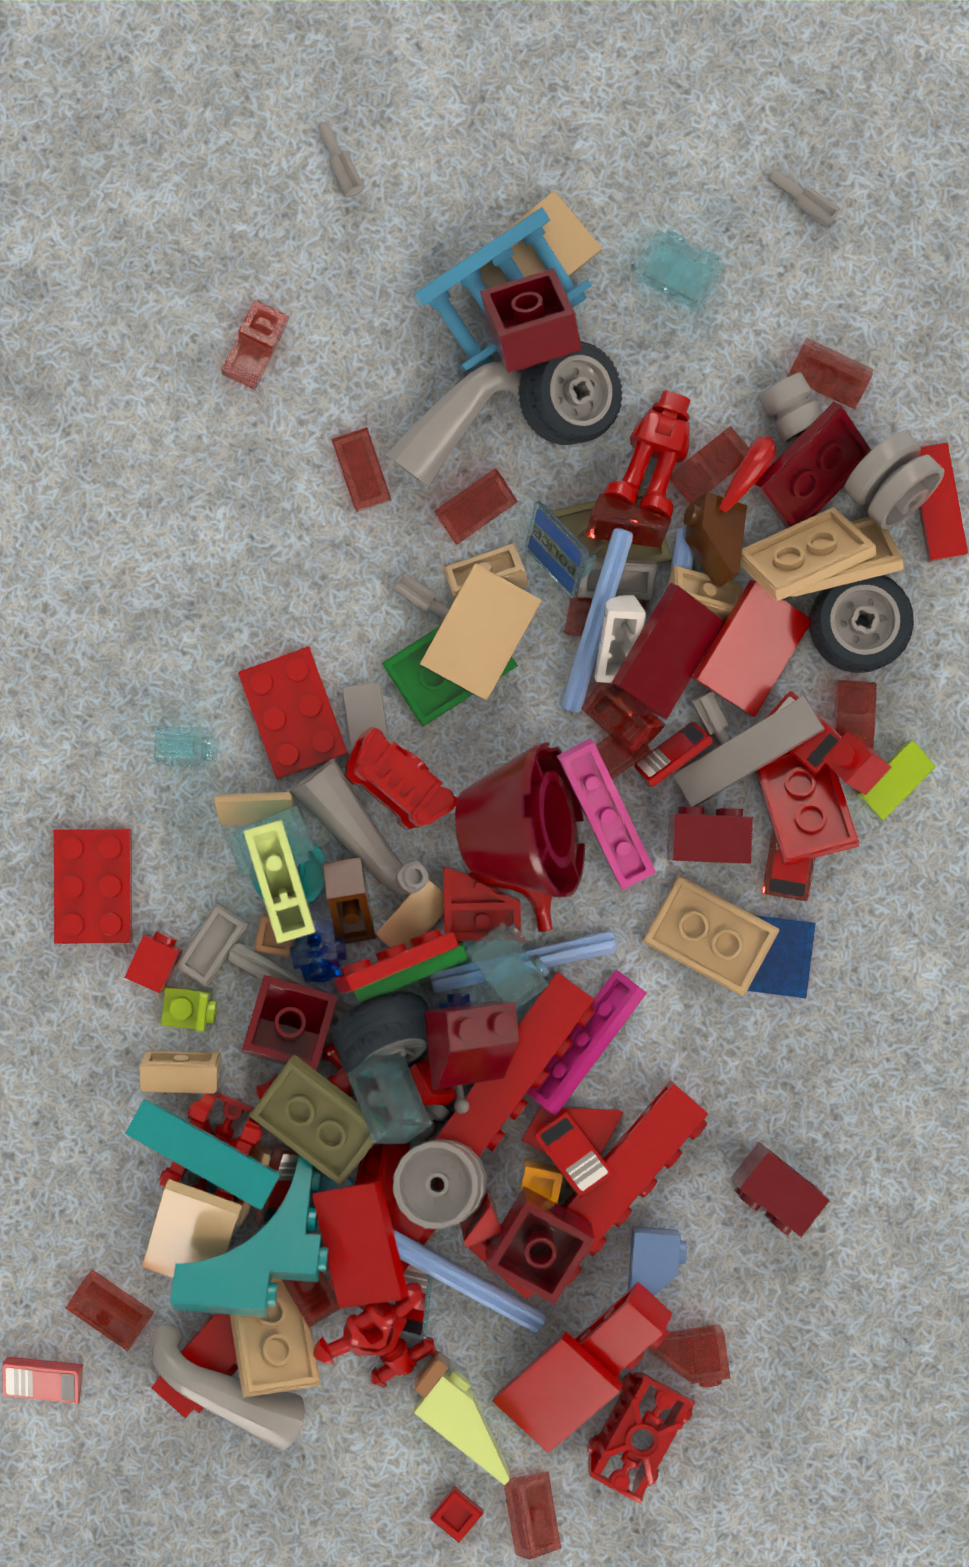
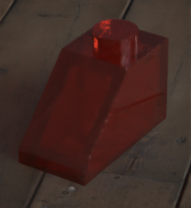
[648,1324,731,1387]

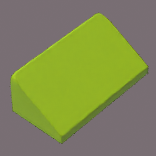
[855,740,936,821]

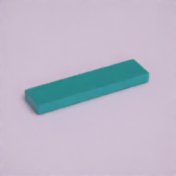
[125,1098,281,1210]

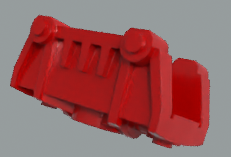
[344,727,458,830]
[159,1091,263,1202]
[587,1372,695,1504]

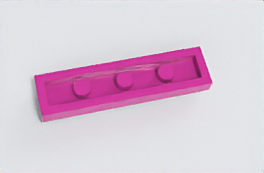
[556,738,656,890]
[526,969,647,1116]

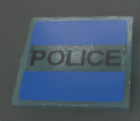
[524,500,596,599]

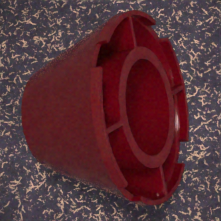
[455,742,585,898]

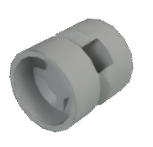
[758,372,823,444]

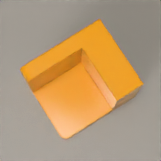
[519,1159,563,1204]

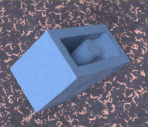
[628,1226,687,1295]

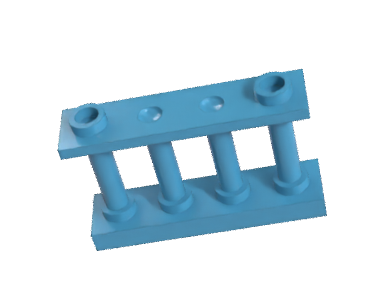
[412,207,592,373]

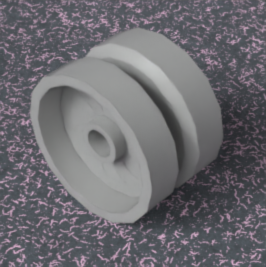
[845,431,945,530]
[393,1139,487,1229]

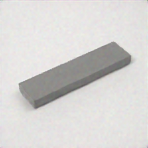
[673,696,825,807]

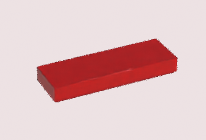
[919,442,968,562]

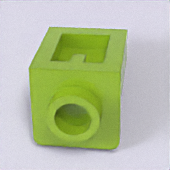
[161,987,217,1032]

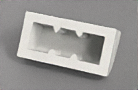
[594,595,646,683]

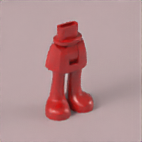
[602,390,691,523]

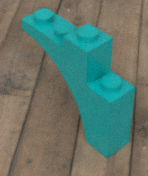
[170,1156,328,1318]

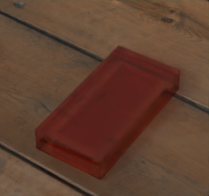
[331,427,392,512]

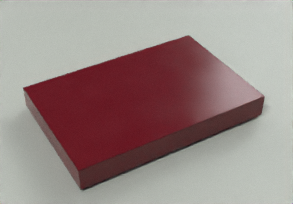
[755,401,872,528]
[611,583,725,720]

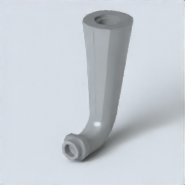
[384,362,523,487]
[290,759,429,895]
[149,1325,305,1451]

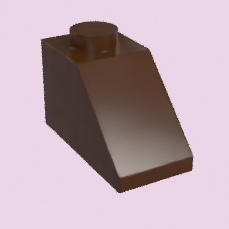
[684,492,747,587]
[323,857,376,945]

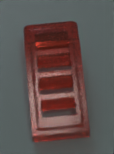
[584,493,672,548]

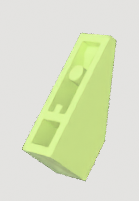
[244,819,315,943]
[414,1370,510,1485]

